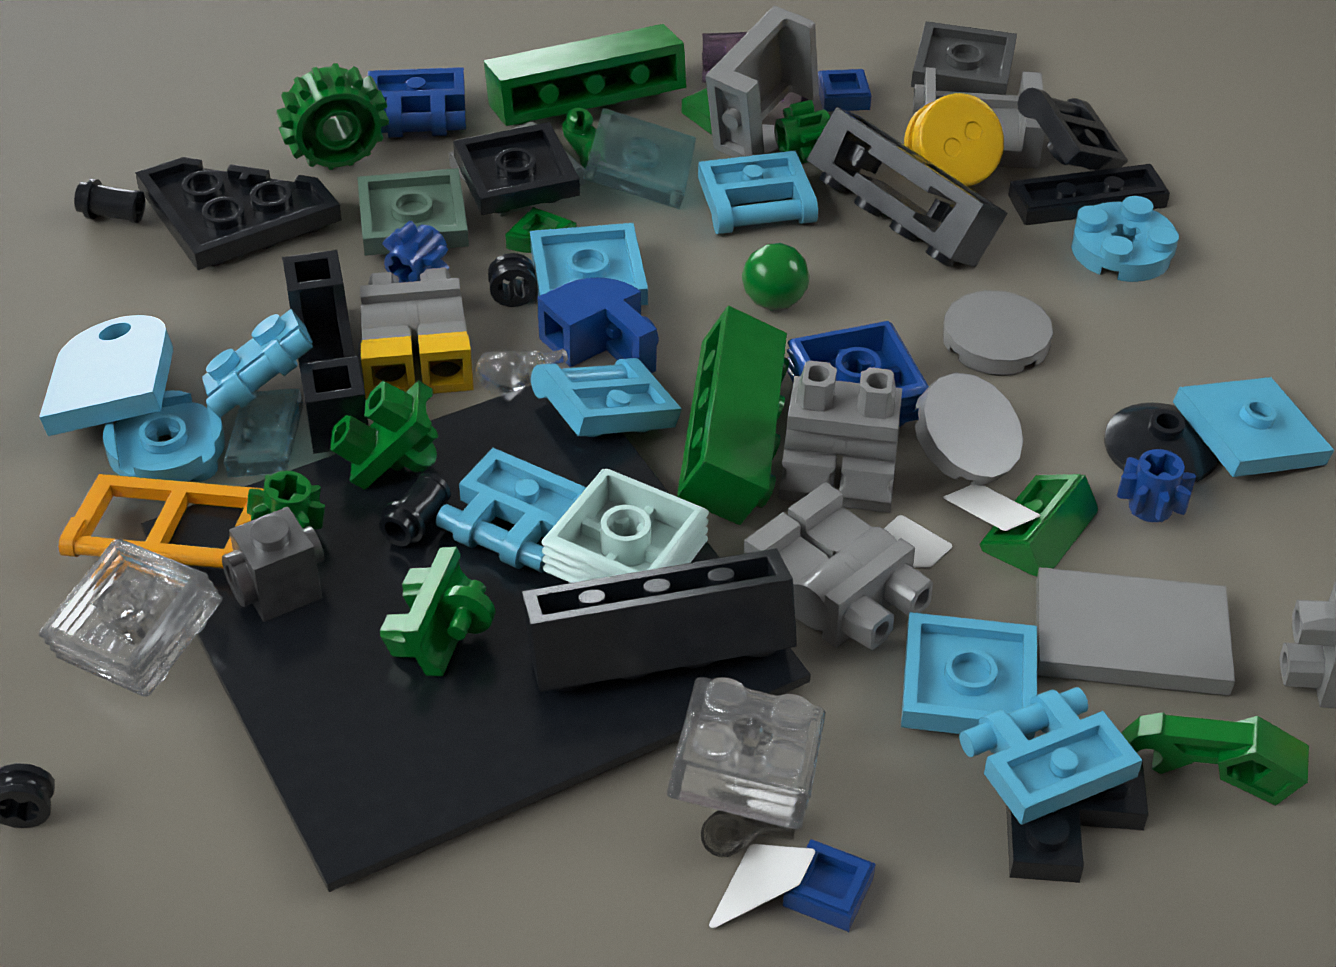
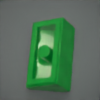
[979,474,1098,577]

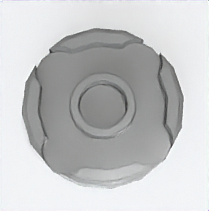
[943,290,1053,375]
[915,372,1023,486]

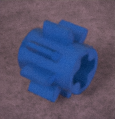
[382,221,450,283]
[1117,449,1196,522]

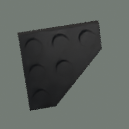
[135,157,342,270]

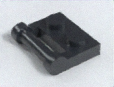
[1017,87,1128,170]

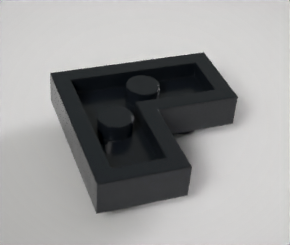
[1006,759,1148,883]

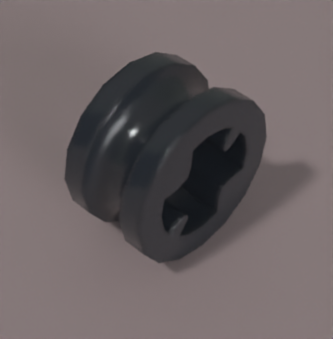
[488,253,538,307]
[0,763,55,828]

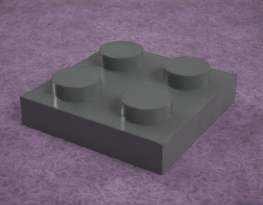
[911,21,1017,95]

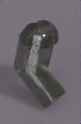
[701,798,797,857]

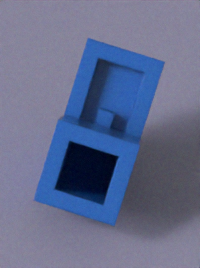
[537,277,659,373]

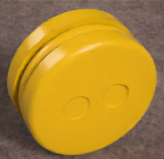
[904,93,1004,187]

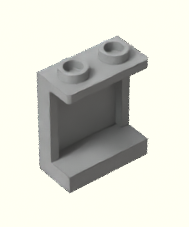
[706,5,819,158]
[913,67,1045,169]

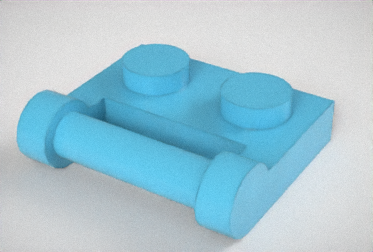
[698,150,818,234]
[531,358,682,437]

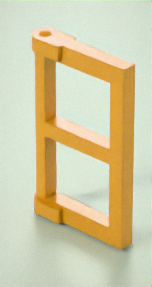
[58,474,264,569]

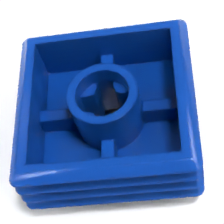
[787,321,929,427]

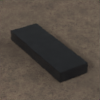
[1008,164,1170,225]

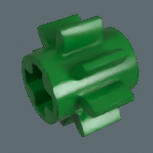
[774,100,830,164]
[247,471,325,529]

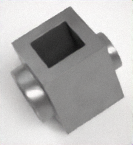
[222,507,324,622]

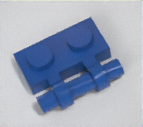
[368,67,466,138]

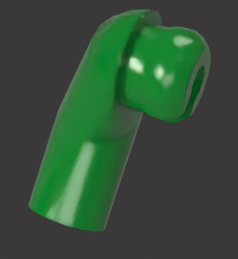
[562,108,606,179]

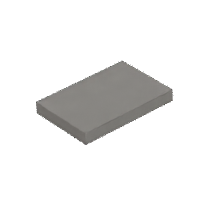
[1036,567,1235,696]

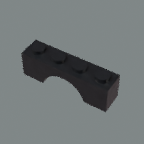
[282,250,369,454]

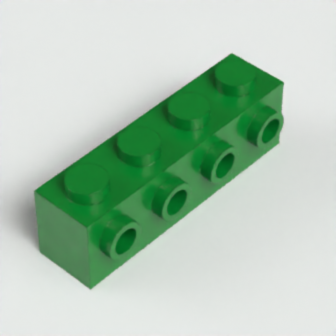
[483,24,687,126]
[677,305,789,525]

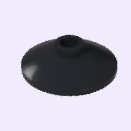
[1104,402,1218,482]

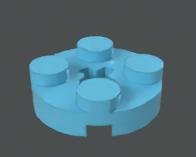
[1071,196,1179,282]
[103,390,225,482]

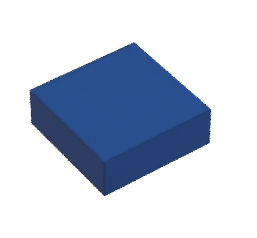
[818,69,872,112]
[783,839,876,932]

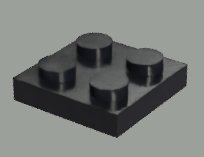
[453,122,580,216]

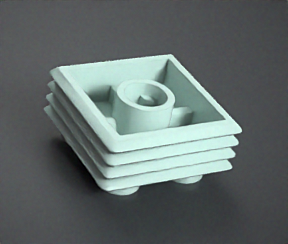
[542,469,709,583]

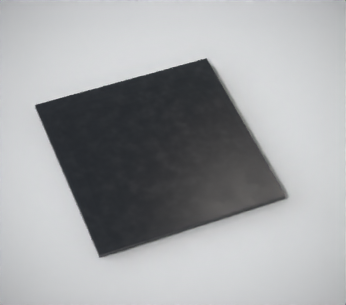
[141,385,811,892]

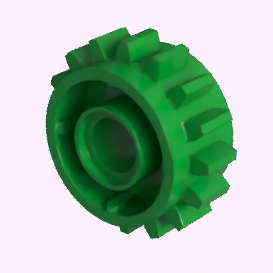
[276,63,389,170]

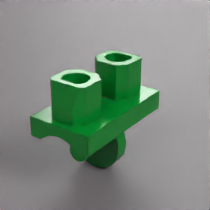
[330,380,438,490]
[380,547,496,676]

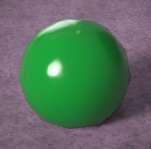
[742,243,810,311]

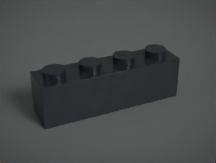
[522,548,797,692]

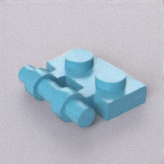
[202,309,313,418]
[436,448,587,573]
[959,687,1143,825]

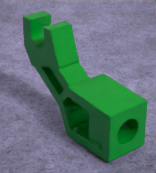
[1121,712,1309,806]

